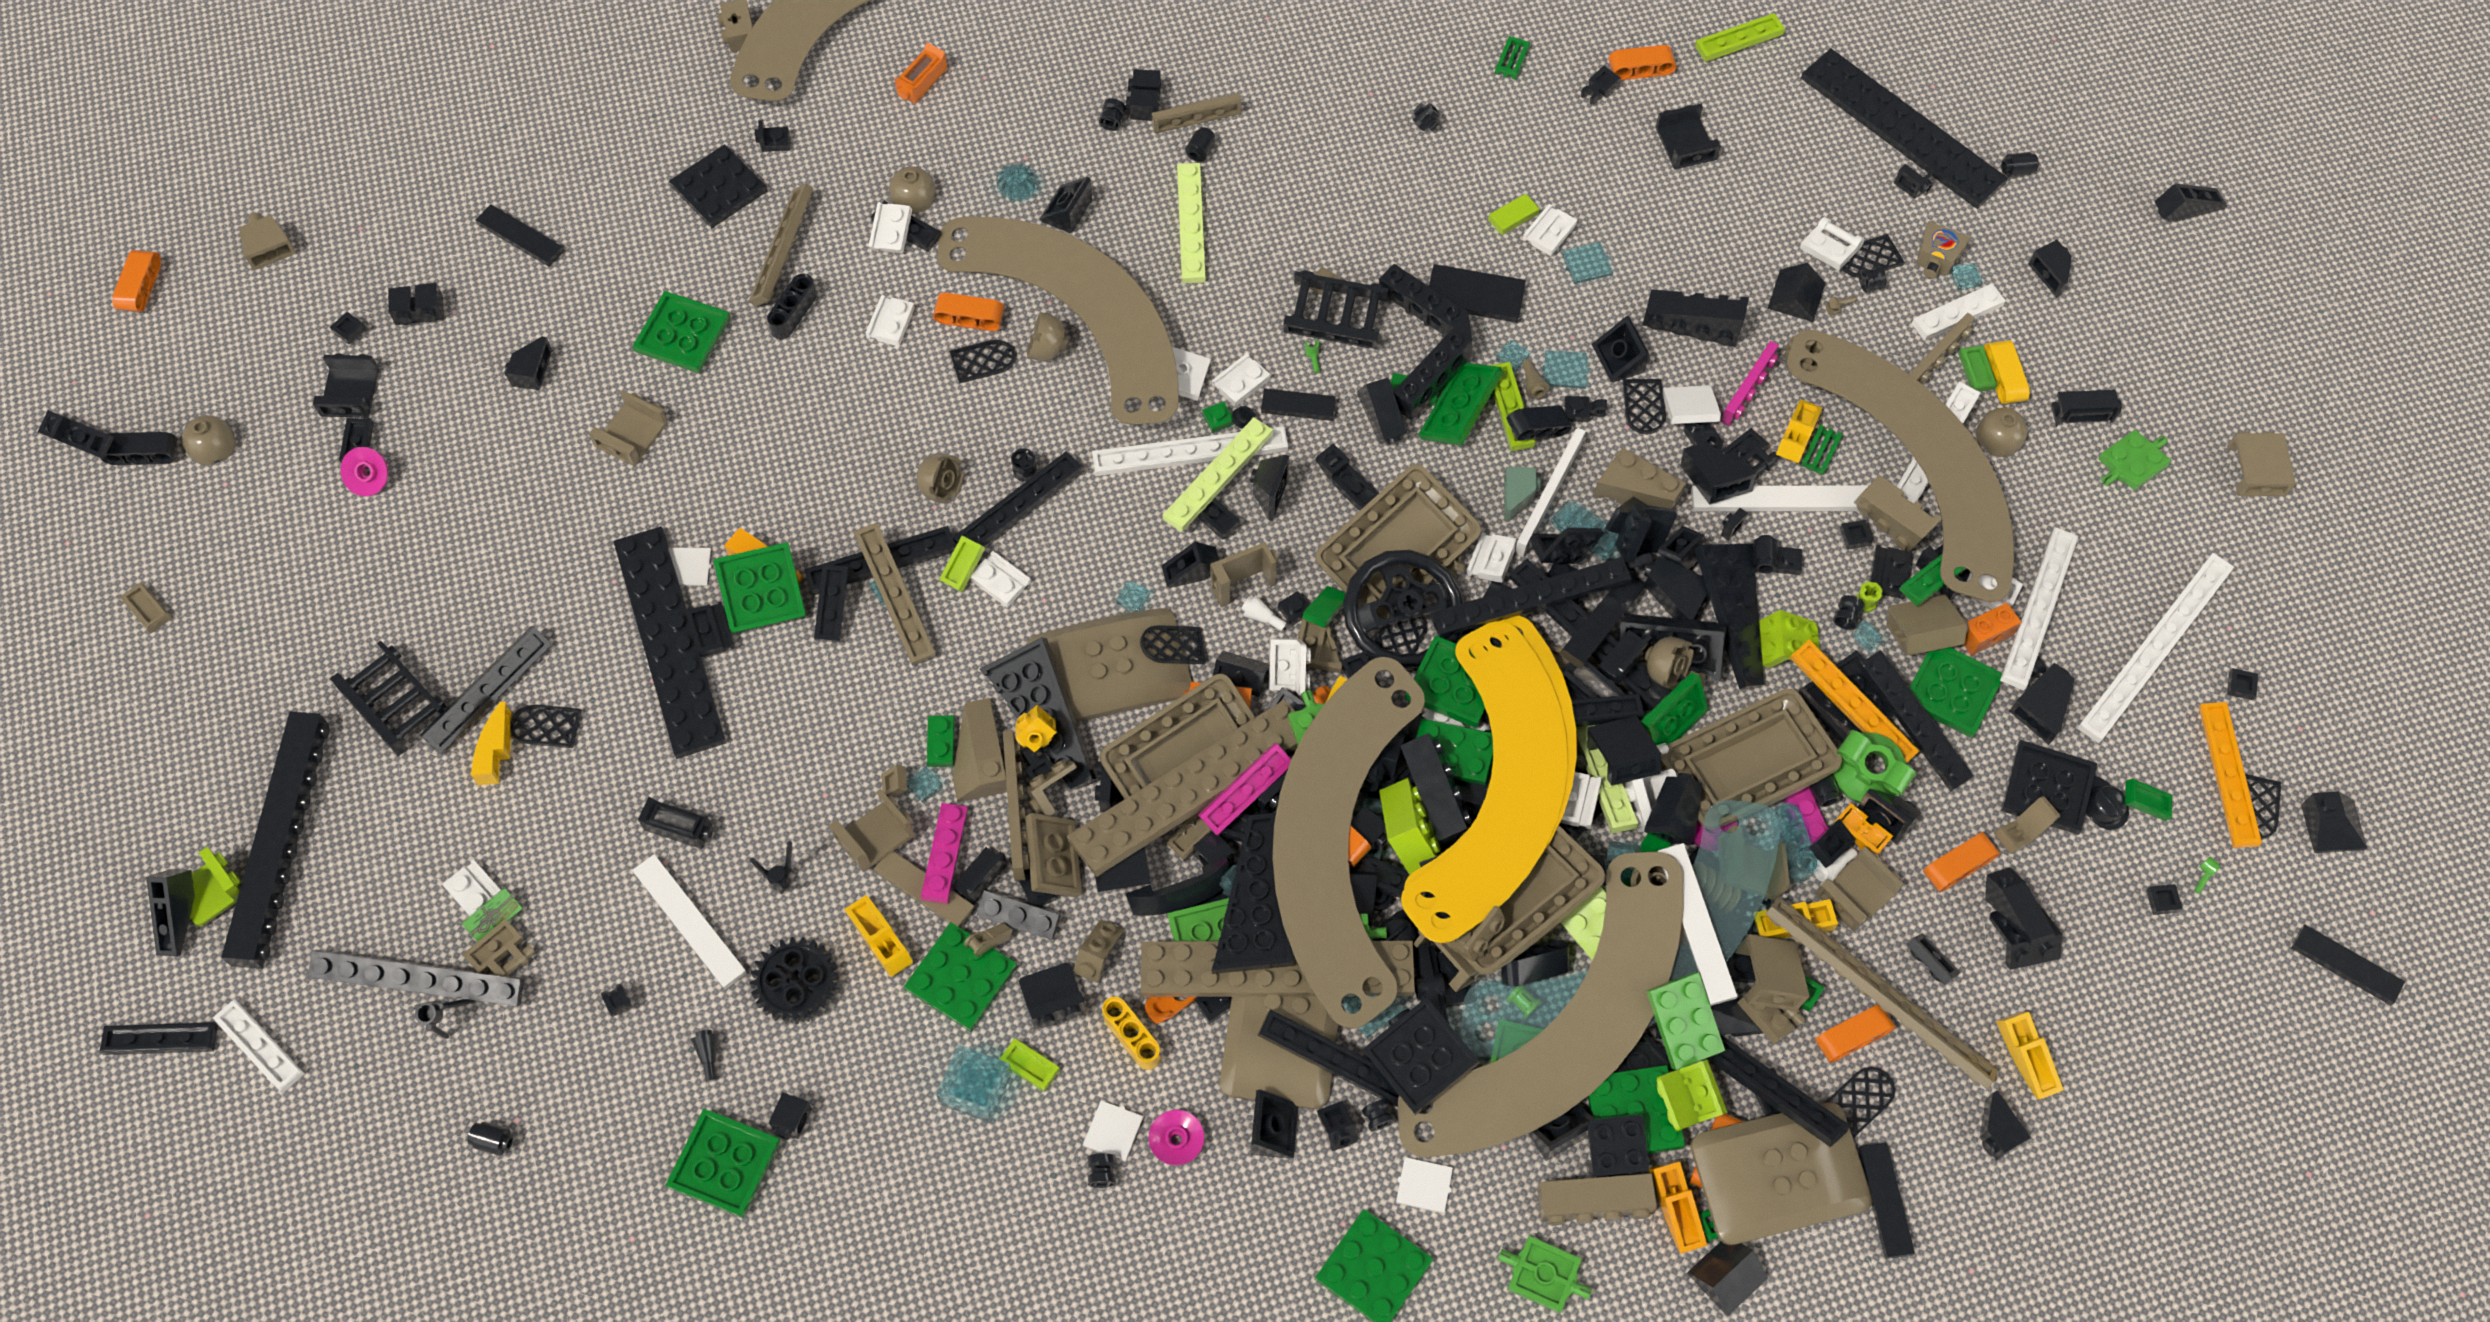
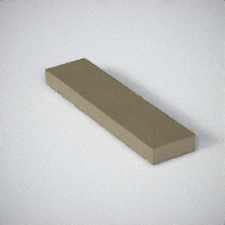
[1152,93,1242,133]
[874,851,975,927]

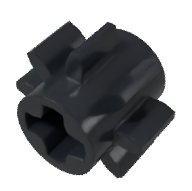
[1413,103,1441,131]

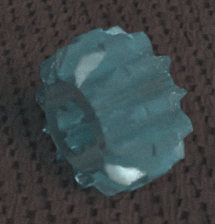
[996,162,1036,202]

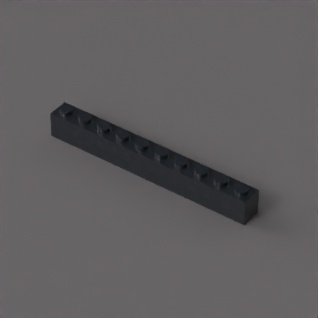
[221,711,330,969]

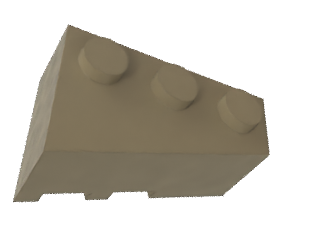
[1593,447,1686,509]
[1854,475,1942,552]

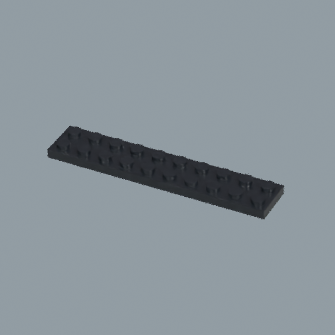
[1800,48,2008,209]
[613,526,727,759]

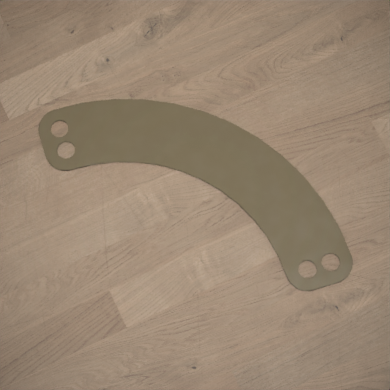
[730,0,870,101]
[938,217,1179,424]
[1787,330,2014,602]
[1272,657,1425,1029]
[1398,852,1683,1157]

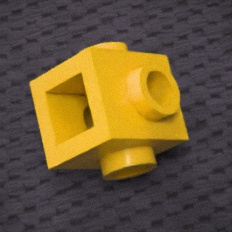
[1015,705,1057,752]

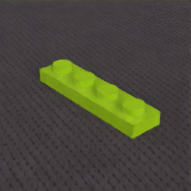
[1695,13,1785,62]
[1489,362,1535,451]

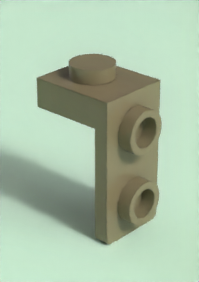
[1025,760,1077,816]
[1994,796,2060,854]
[1073,920,1124,983]

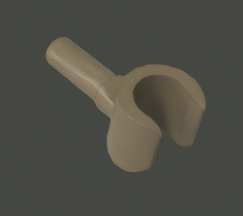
[1826,296,1857,315]
[1446,554,1466,576]

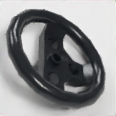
[1343,549,1463,669]

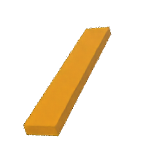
[1789,639,1919,763]
[2199,702,2262,848]

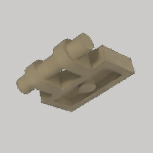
[462,919,536,976]
[1738,995,1806,1045]

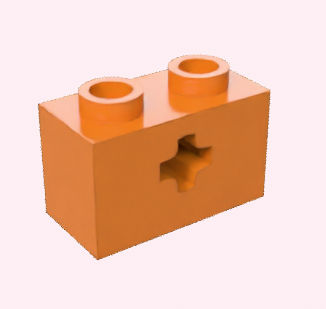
[1963,602,2022,656]

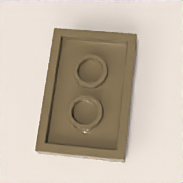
[1025,813,1082,898]

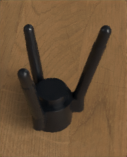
[750,841,792,894]
[414,999,475,1039]

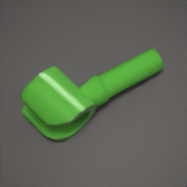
[1305,339,1320,374]
[2194,857,2220,894]

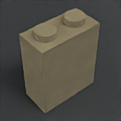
[1886,595,1969,656]

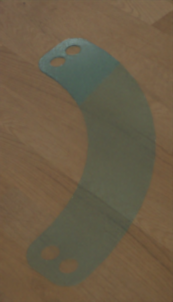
[1460,800,1781,1058]

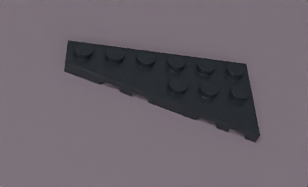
[1694,543,1764,690]
[980,637,1097,790]

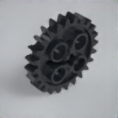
[749,937,840,1025]

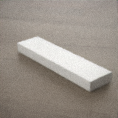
[213,999,305,1093]

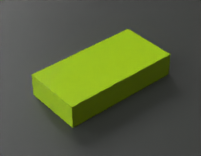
[1488,193,1540,235]
[939,536,985,592]
[999,1038,1060,1092]

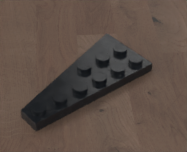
[1212,813,1294,974]

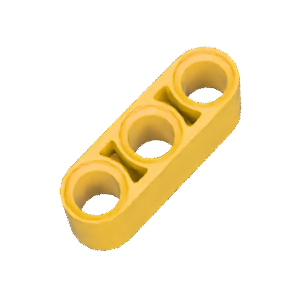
[1984,340,2030,404]
[1102,997,1160,1070]

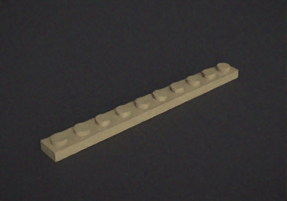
[1765,896,1998,1089]

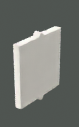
[669,548,712,586]
[1083,1101,1143,1162]
[1396,1157,1453,1214]

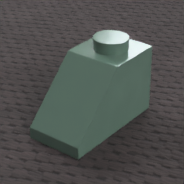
[1504,467,1540,522]

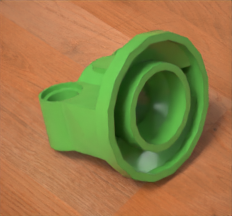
[1832,730,1916,804]

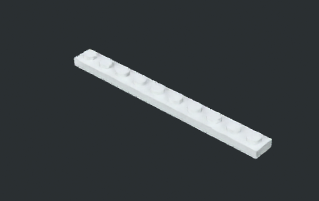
[2077,553,2234,743]

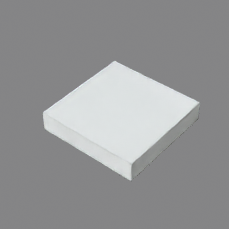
[1663,385,1721,424]

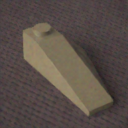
[953,698,1007,802]

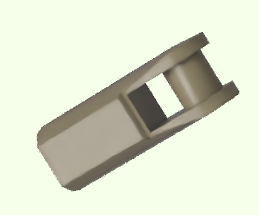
[964,922,1012,957]

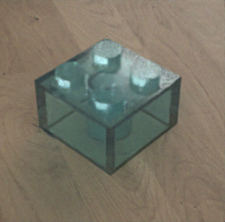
[936,1045,1012,1123]

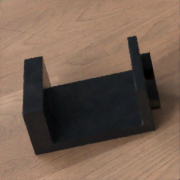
[1655,103,1721,170]
[313,353,379,418]
[1587,716,1661,786]

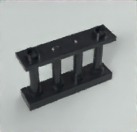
[1283,270,1388,350]
[330,640,447,757]

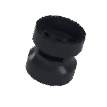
[1099,98,1126,131]
[1011,448,1037,482]
[1833,595,1865,630]
[1088,1153,1116,1188]

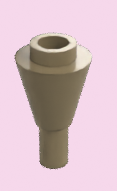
[1522,359,1549,399]

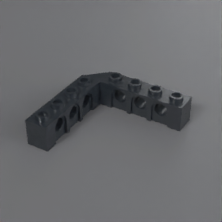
[1379,264,1472,420]

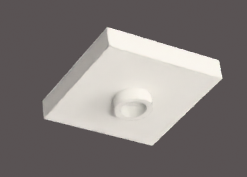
[1172,347,1211,401]

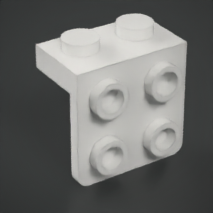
[1269,638,1311,696]
[1624,769,1677,832]

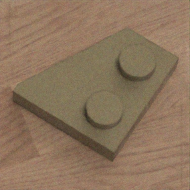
[1298,617,1342,673]

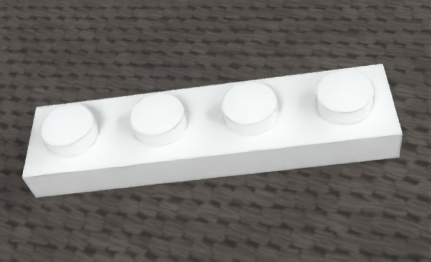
[1911,284,2005,341]

